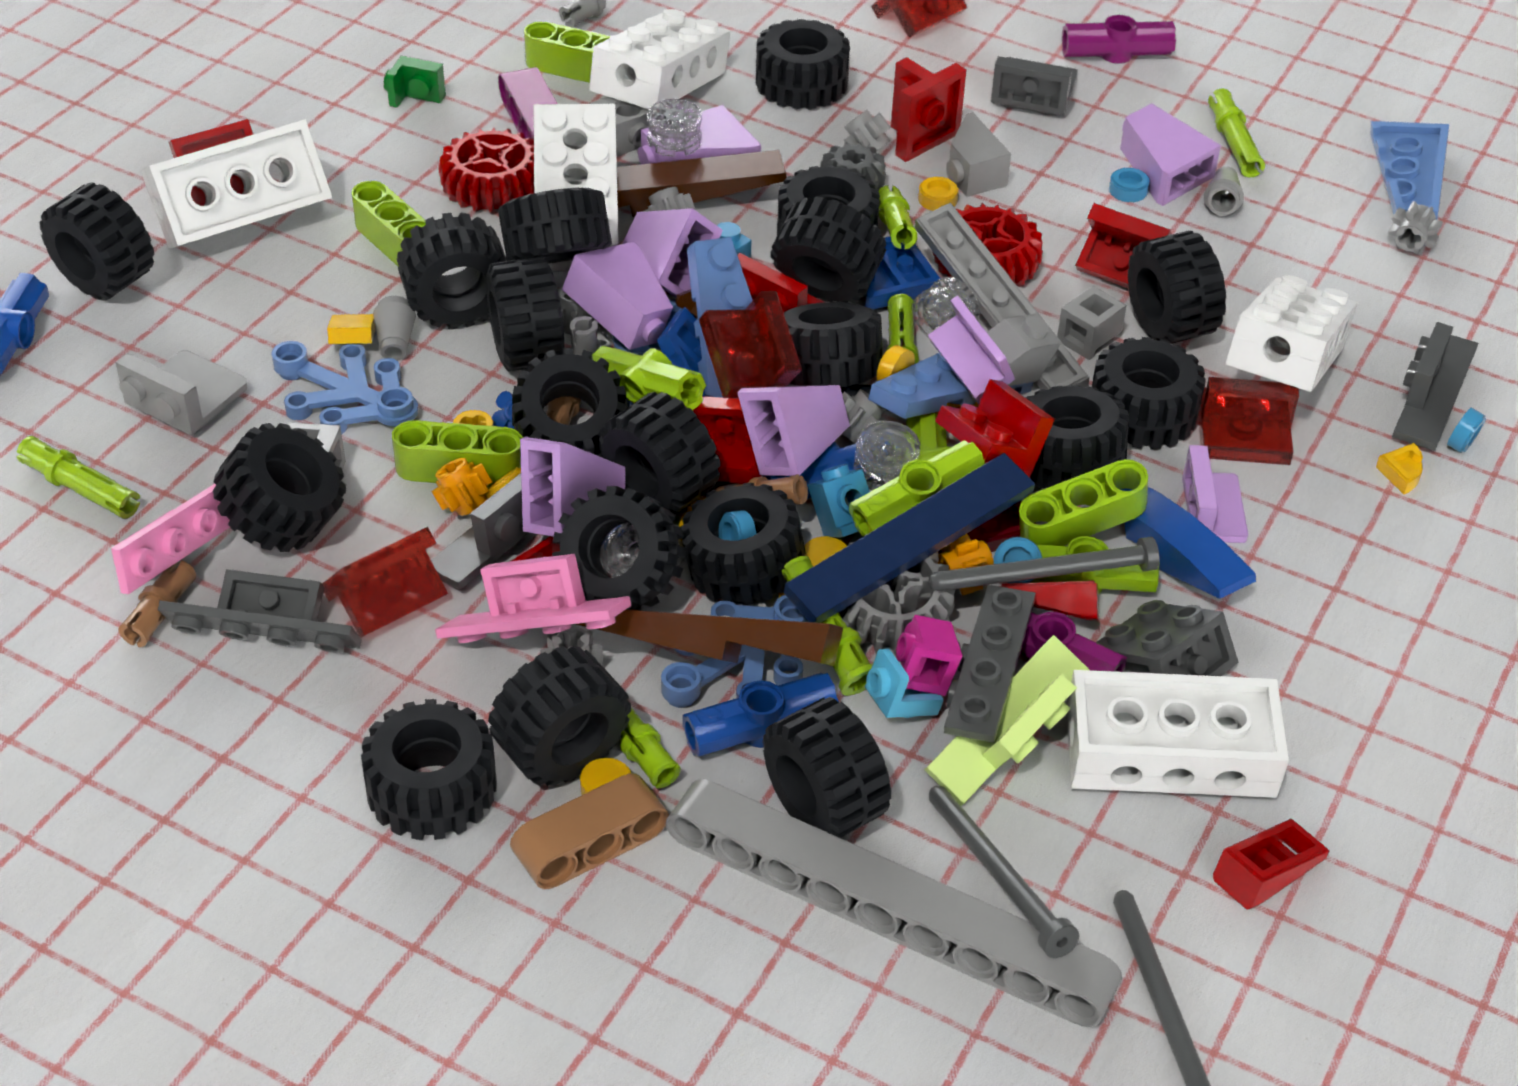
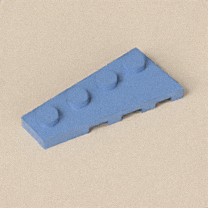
[1370,121,1449,220]
[687,237,781,399]
[868,353,1034,419]

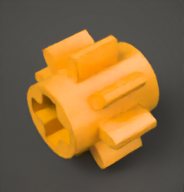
[431,458,492,516]
[938,534,994,596]

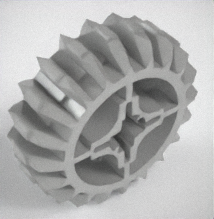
[839,534,955,656]

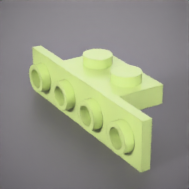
[924,635,1089,806]

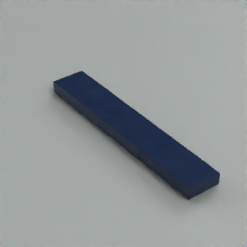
[784,453,1035,623]

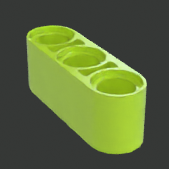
[524,21,611,83]
[351,180,426,266]
[392,420,523,487]
[1019,459,1148,546]

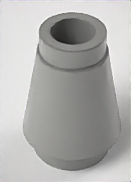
[1204,166,1244,216]
[373,296,416,360]

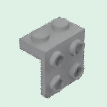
[115,350,248,435]

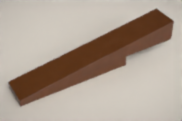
[617,150,787,218]
[576,610,843,666]

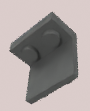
[991,56,1078,116]
[1096,600,1239,676]

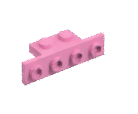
[111,484,230,594]
[435,554,632,643]

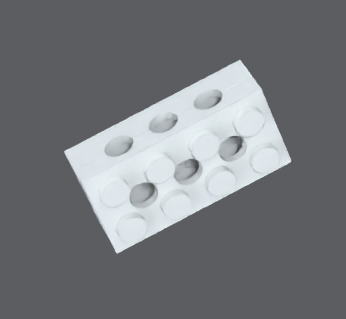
[589,9,731,112]
[534,104,618,271]
[141,119,333,249]
[1225,275,1358,392]
[1067,670,1289,798]

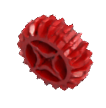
[438,127,534,214]
[933,203,1043,287]

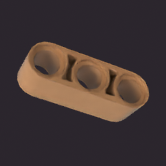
[510,773,669,889]

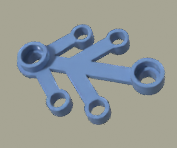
[272,341,418,434]
[661,595,809,708]

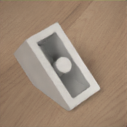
[946,112,1011,197]
[987,314,1061,386]

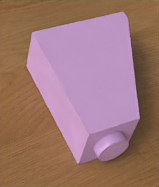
[1120,103,1221,206]
[638,105,761,164]
[622,208,723,298]
[562,242,673,350]
[737,385,850,476]
[520,437,625,537]

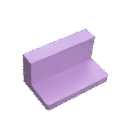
[928,295,1015,405]
[1182,445,1248,543]

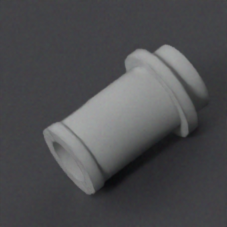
[559,0,606,28]
[569,316,598,360]

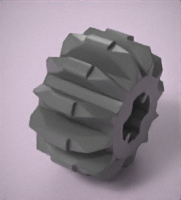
[820,142,886,191]

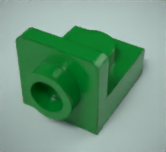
[383,55,446,108]

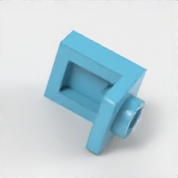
[865,649,944,718]

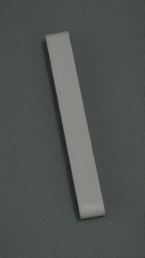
[666,779,1122,1027]

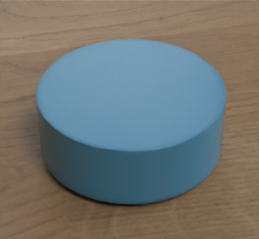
[1109,167,1150,202]
[1447,407,1486,453]
[719,510,757,541]
[994,537,1043,583]

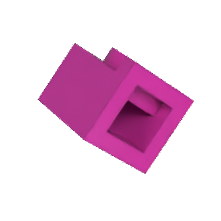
[896,615,963,696]

